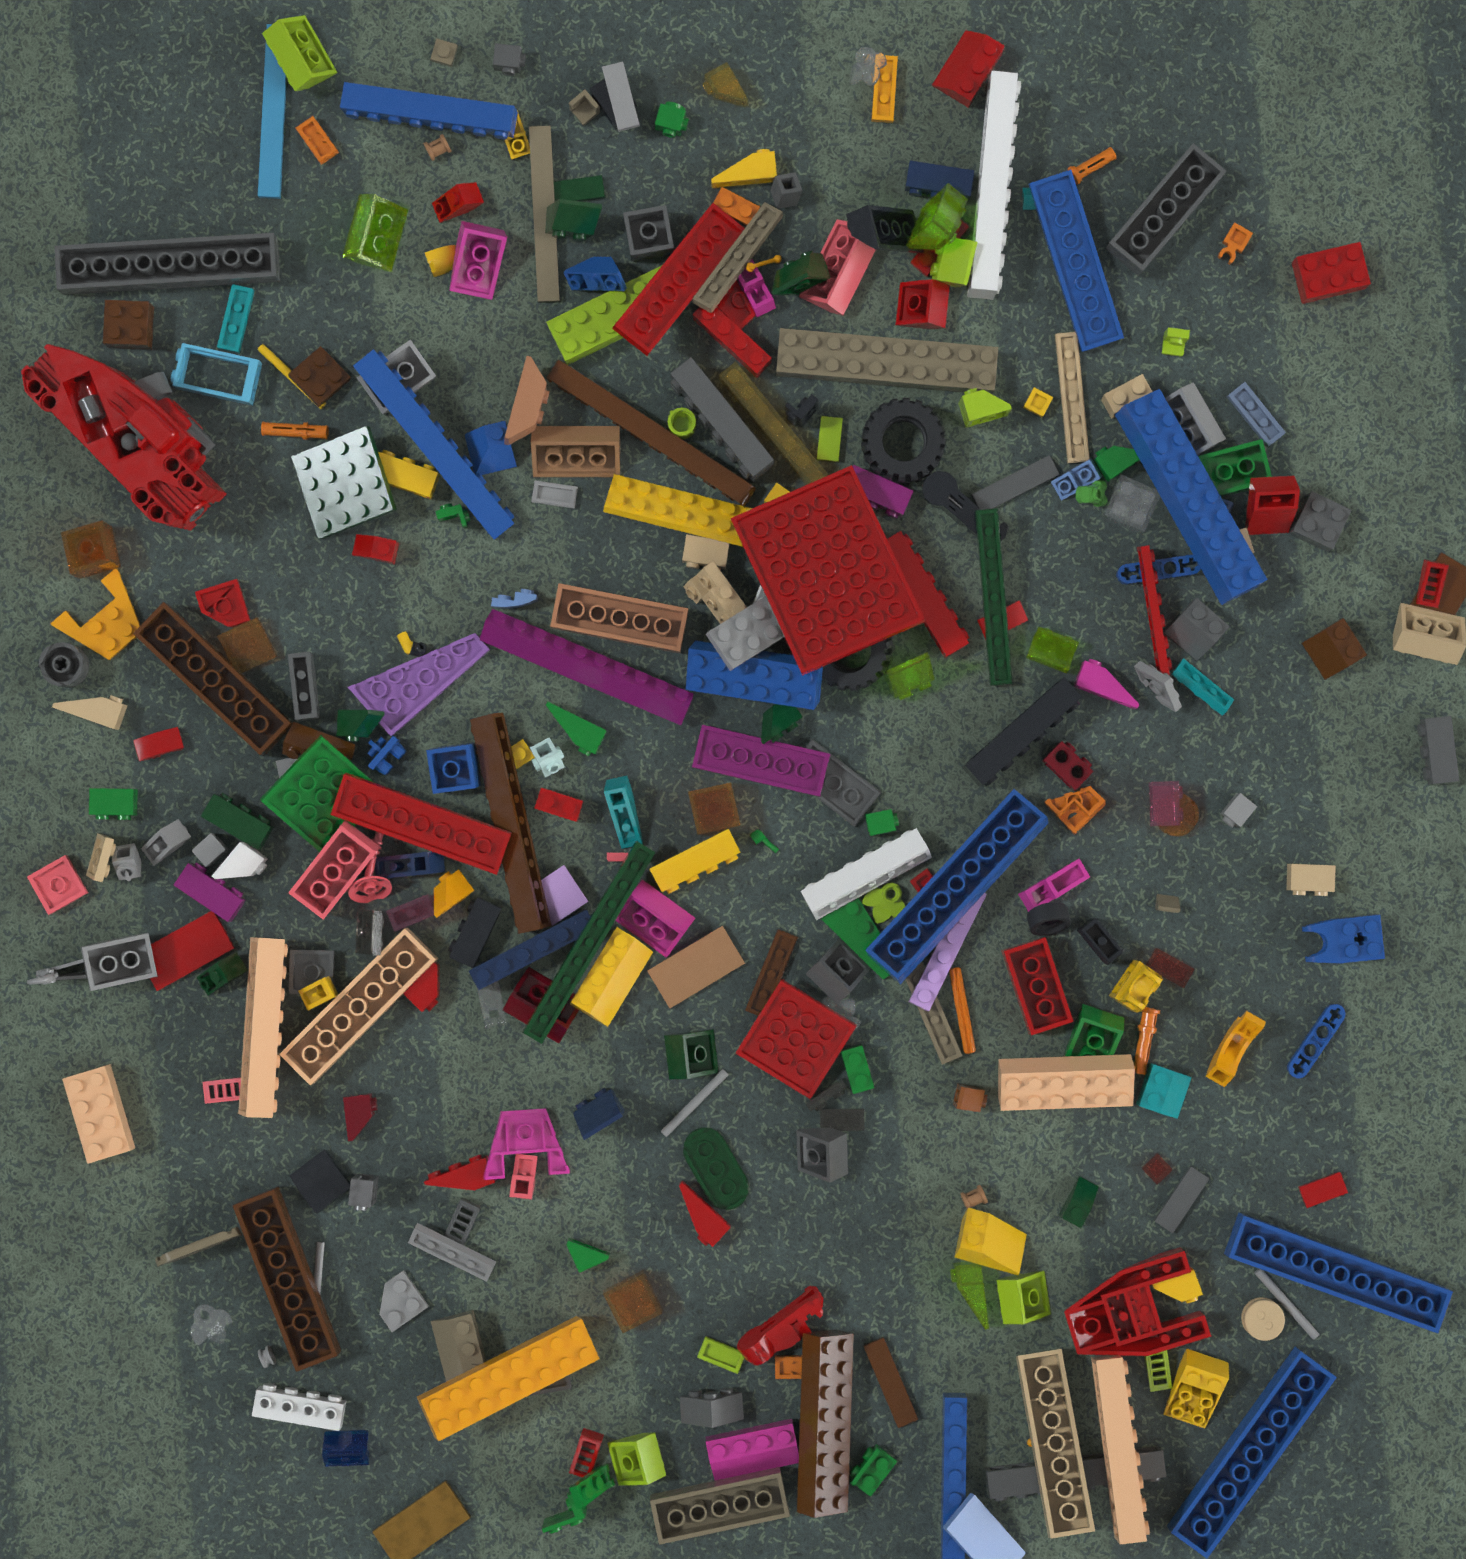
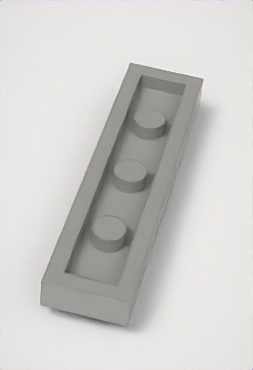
[408,1223,496,1282]

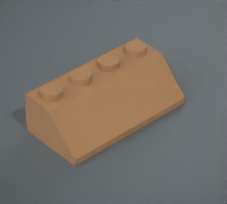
[531,426,620,477]

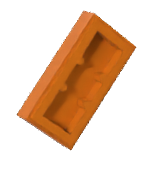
[295,116,339,165]
[775,1355,802,1379]

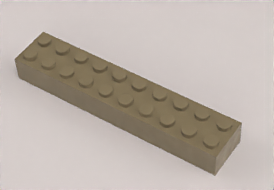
[776,328,998,395]

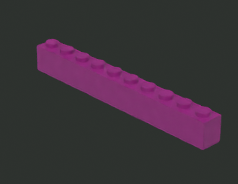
[480,609,694,725]

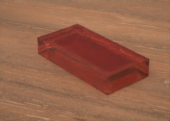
[1146,948,1195,988]

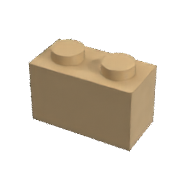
[1101,374,1152,419]
[682,534,730,571]
[1287,864,1336,896]

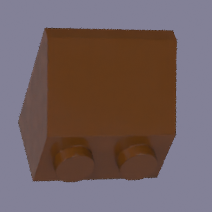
[1301,618,1367,680]

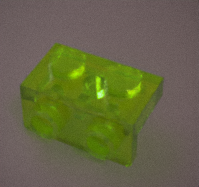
[1026,627,1079,674]

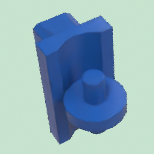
[367,736,407,775]

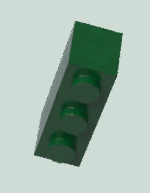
[201,792,274,850]

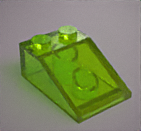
[883,652,935,701]

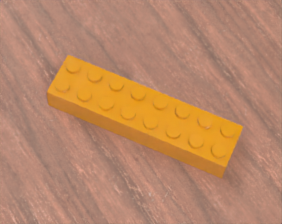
[417,1316,600,1441]

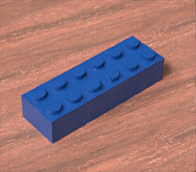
[686,641,823,710]

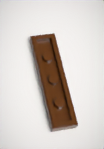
[745,929,798,1016]
[863,1337,918,1428]

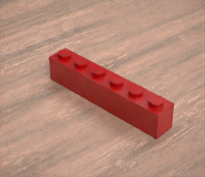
[887,531,970,658]

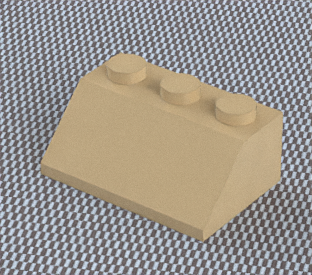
[1393,603,1466,665]

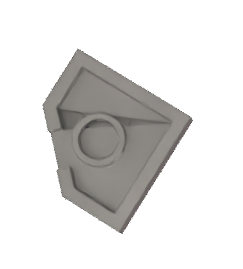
[1134,661,1182,712]
[379,1270,429,1332]

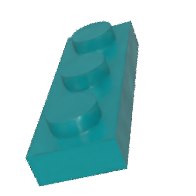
[217,284,255,354]
[1172,658,1234,716]

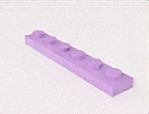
[908,893,987,1012]

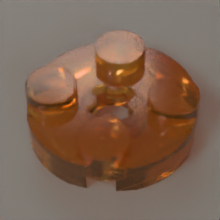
[1154,793,1199,836]

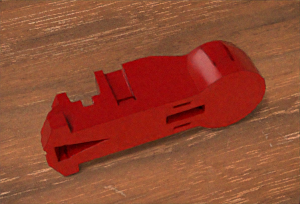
[737,1286,824,1366]

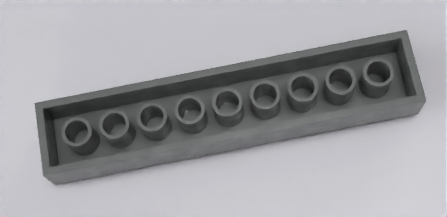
[54,233,280,295]

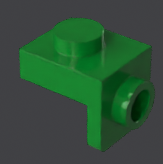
[435,503,471,529]

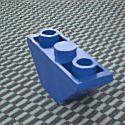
[564,257,627,291]

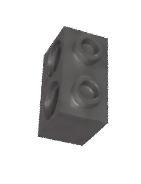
[348,1174,379,1211]

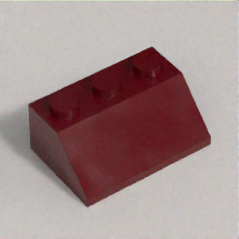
[503,967,579,1043]

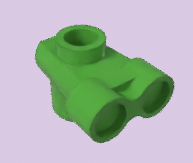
[1076,480,1108,507]

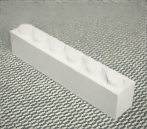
[801,828,932,920]

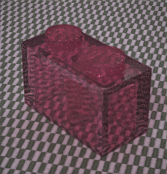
[1149,781,1183,826]
[386,894,435,931]

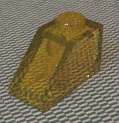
[703,62,748,107]

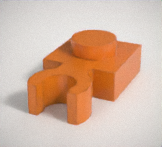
[1218,222,1253,265]

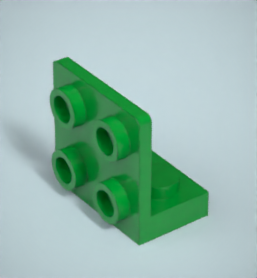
[541,1484,588,1534]

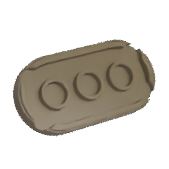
[155,1227,242,1267]

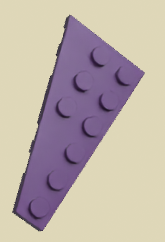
[348,633,490,737]

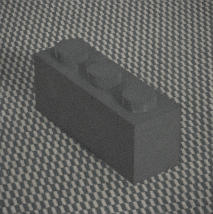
[288,652,321,721]
[1417,716,1459,785]

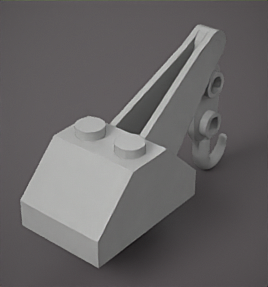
[27,933,157,991]

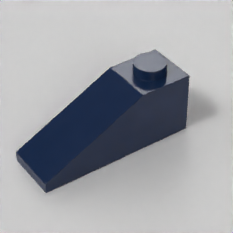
[375,851,445,880]

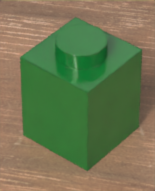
[865,809,899,836]

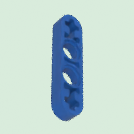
[1116,555,1201,584]
[1287,1004,1345,1078]

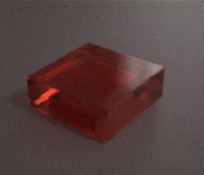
[1141,1153,1173,1185]

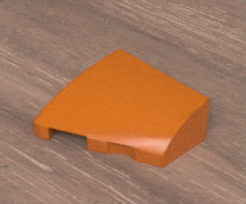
[1044,786,1106,835]

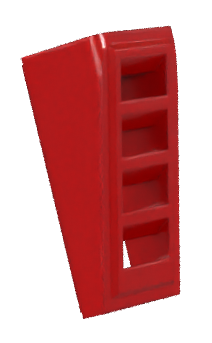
[1416,559,1449,608]
[569,1428,604,1478]

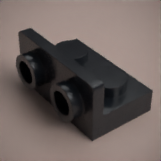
[785,394,819,428]

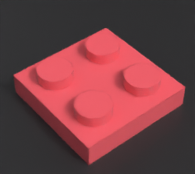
[27,855,89,915]

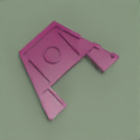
[483,1108,570,1180]

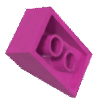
[449,221,507,300]

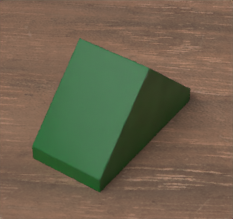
[566,1238,610,1273]

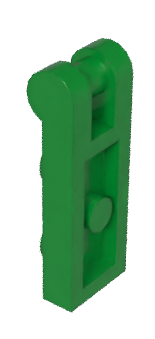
[569,1463,615,1509]

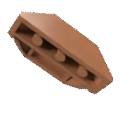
[504,356,550,445]

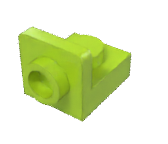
[1161,327,1190,357]

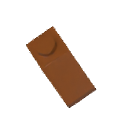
[953,1083,987,1112]

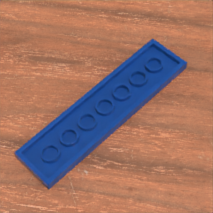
[1028,170,1124,352]

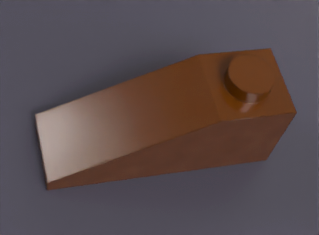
[282,722,355,760]

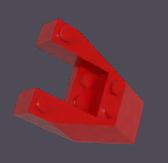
[1064,1247,1211,1356]

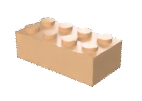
[62,1064,135,1164]

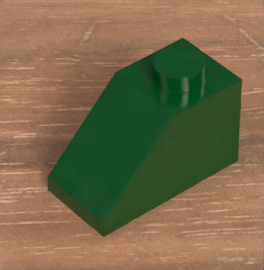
[337,710,384,742]
[1059,1176,1099,1228]

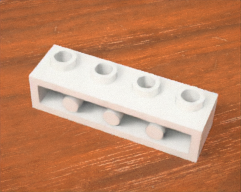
[252,1383,346,1431]

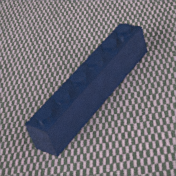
[469,910,591,990]

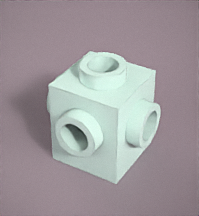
[530,738,564,777]

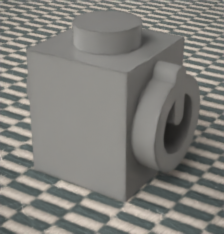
[112,843,142,881]

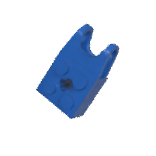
[1302,914,1385,963]

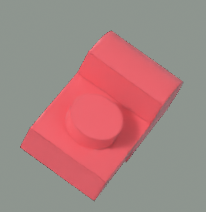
[509,1154,538,1200]

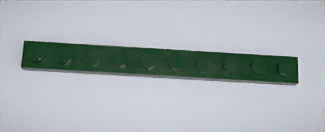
[522,841,656,1044]

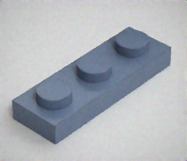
[1227,382,1286,447]

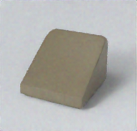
[1155,894,1180,913]

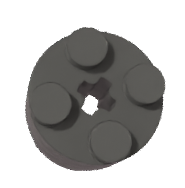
[39,642,89,688]

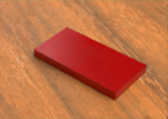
[150,911,235,991]

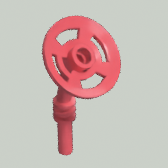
[348,831,392,903]

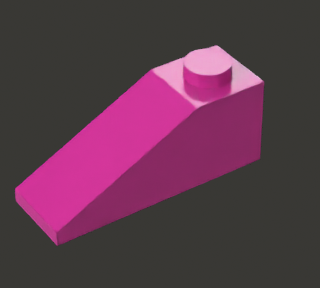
[1073,659,1139,709]

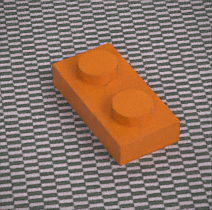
[713,187,760,226]

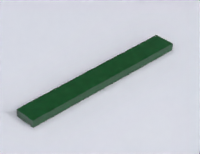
[975,508,1013,686]

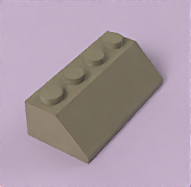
[431,1310,487,1382]

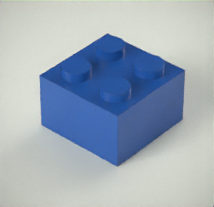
[426,742,481,794]

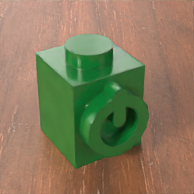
[655,102,689,138]

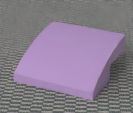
[541,865,589,926]

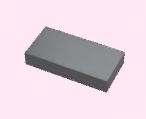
[531,480,578,509]

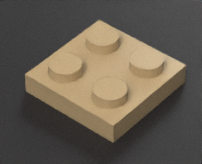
[86,833,116,882]

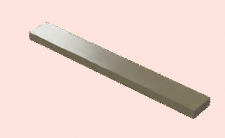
[529,126,560,303]

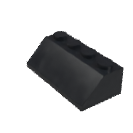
[846,205,924,253]

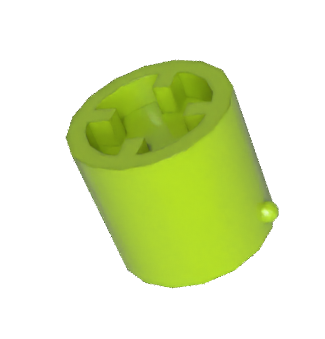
[668,407,696,440]

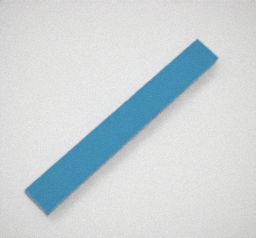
[258,24,287,199]

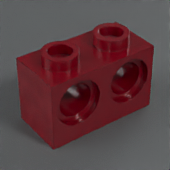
[1041,741,1094,791]

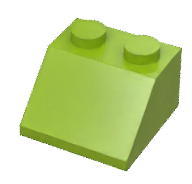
[930,237,977,288]
[958,388,1012,428]
[997,1271,1051,1325]
[607,1432,666,1486]

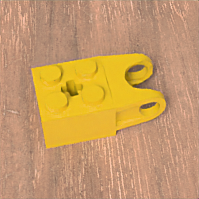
[1109,960,1163,1013]

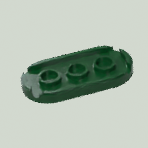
[683,1127,749,1210]

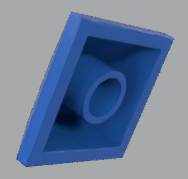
[465,421,517,475]

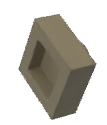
[430,39,458,67]

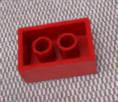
[1291,242,1371,304]

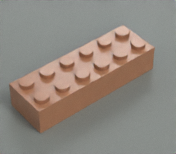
[550,583,689,654]

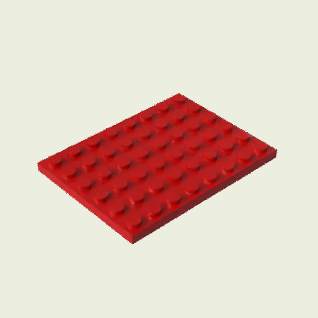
[731,465,925,676]

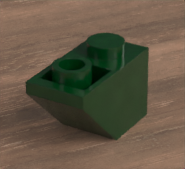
[761,704,803,744]
[197,952,248,996]

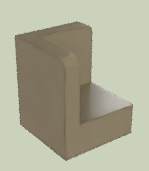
[568,89,600,126]

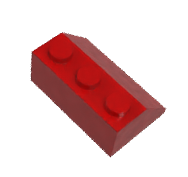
[932,30,1005,108]

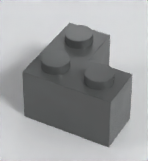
[680,1388,744,1428]

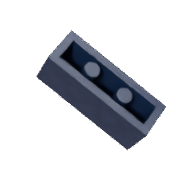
[905,160,975,203]

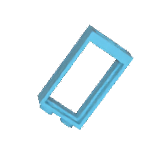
[171,343,262,406]

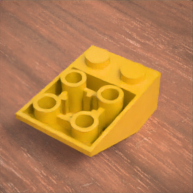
[1163,1349,1229,1428]

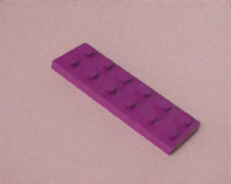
[692,725,830,797]

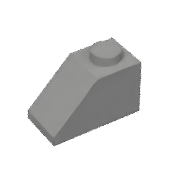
[141,819,191,866]

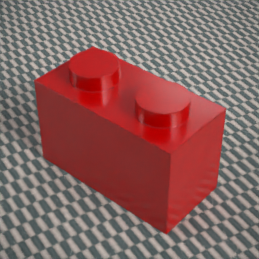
[534,788,584,822]

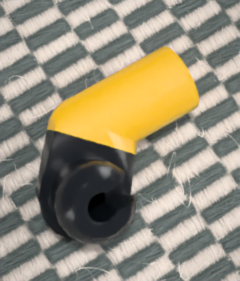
[397,631,427,657]

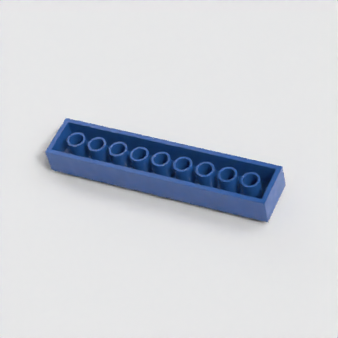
[1115,389,1268,605]
[865,789,1048,985]
[1224,1212,1453,1333]
[1167,1347,1337,1559]

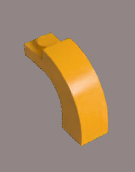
[1205,1011,1266,1087]

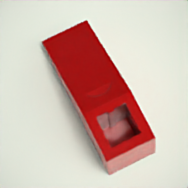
[424,1154,497,1191]

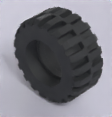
[861,398,946,485]
[822,636,895,691]

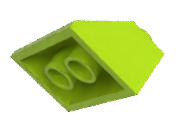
[262,15,338,91]

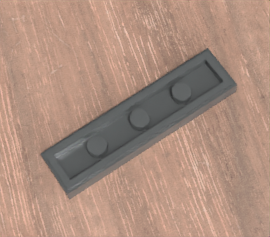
[971,455,1059,510]

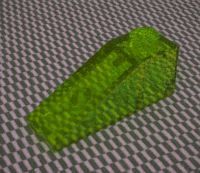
[950,1261,989,1330]

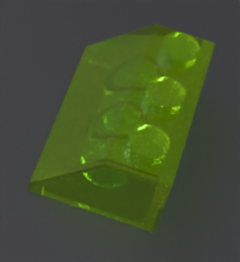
[906,183,968,250]
[342,194,408,272]

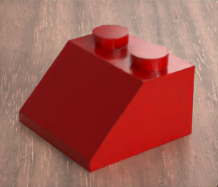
[895,279,950,329]

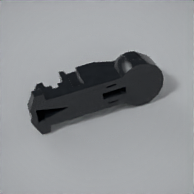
[922,471,1009,541]

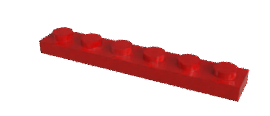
[1137,545,1172,676]

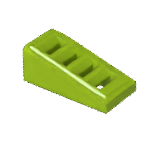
[1144,1350,1172,1392]

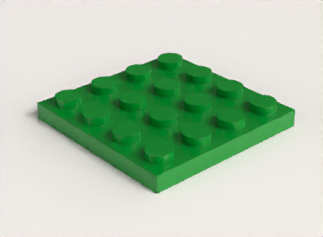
[260,735,375,852]

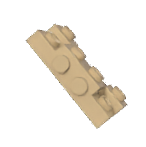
[683,561,747,624]

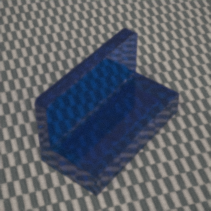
[322,1430,369,1467]

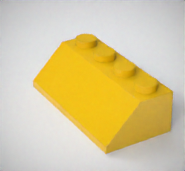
[650,829,741,894]
[570,927,653,1027]

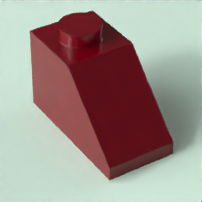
[343,1093,378,1141]

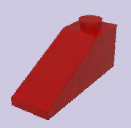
[679,1180,731,1247]

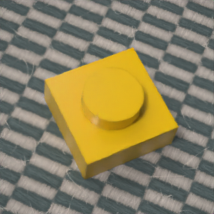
[1023,387,1053,418]
[511,739,534,769]

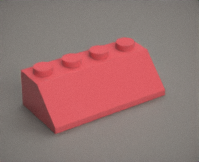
[799,219,876,315]

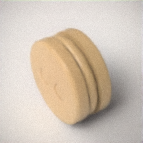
[1241,1297,1285,1341]

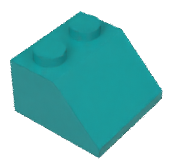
[1136,1063,1192,1119]

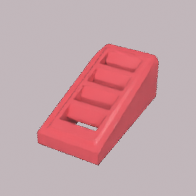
[202,1077,241,1104]

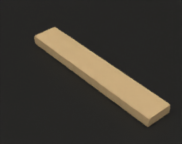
[1055,332,1090,464]

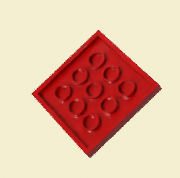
[736,979,857,1099]

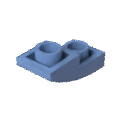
[1051,458,1102,501]
[491,589,538,609]

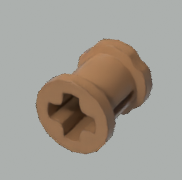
[423,134,452,161]
[960,1185,988,1209]

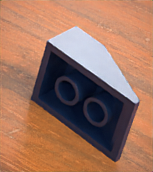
[573,1087,625,1140]

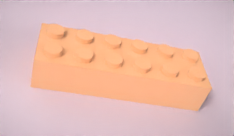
[998,1054,1135,1111]

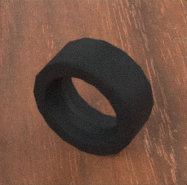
[1027,902,1071,936]

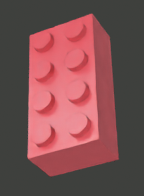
[288,820,380,920]

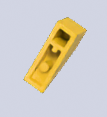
[711,149,777,188]

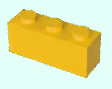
[378,450,440,500]

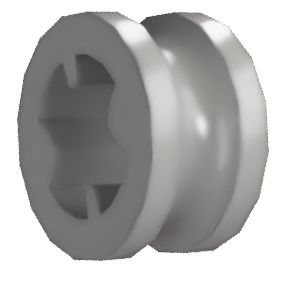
[258,1345,276,1368]

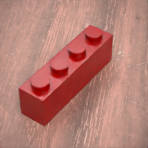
[693,307,772,378]

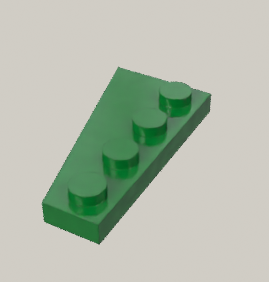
[820,898,890,979]

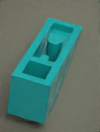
[604,775,643,849]

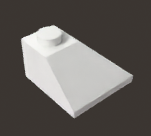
[212,842,268,879]

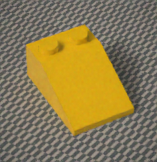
[954,1208,1027,1275]

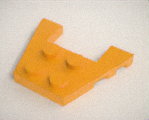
[50,568,141,660]

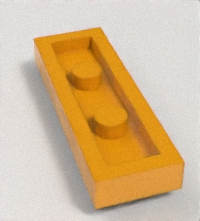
[871,55,898,123]

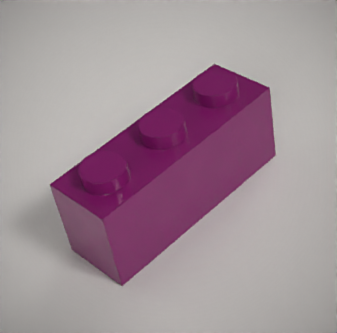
[853,465,913,519]
[174,862,246,922]

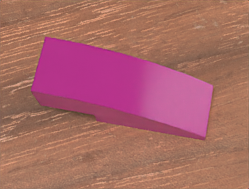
[737,259,776,318]
[1018,859,1090,912]

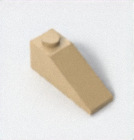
[52,695,128,730]

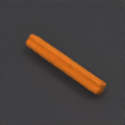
[949,967,976,1054]

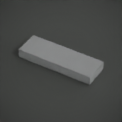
[602,61,640,132]

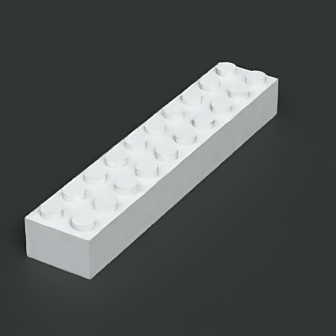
[967,71,1021,300]

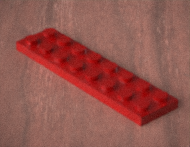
[612,203,745,356]
[331,773,512,875]

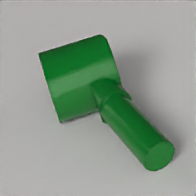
[750,830,779,853]

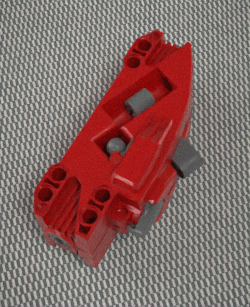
[21,344,227,531]

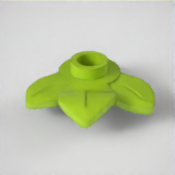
[862,883,905,924]

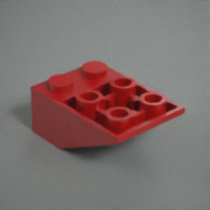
[1245,476,1300,535]

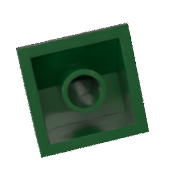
[545,198,602,241]
[772,251,831,296]
[664,1029,719,1080]

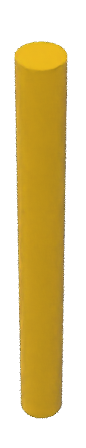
[257,344,327,409]

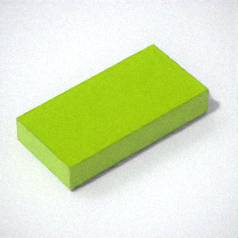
[817,416,843,462]
[697,1336,744,1374]

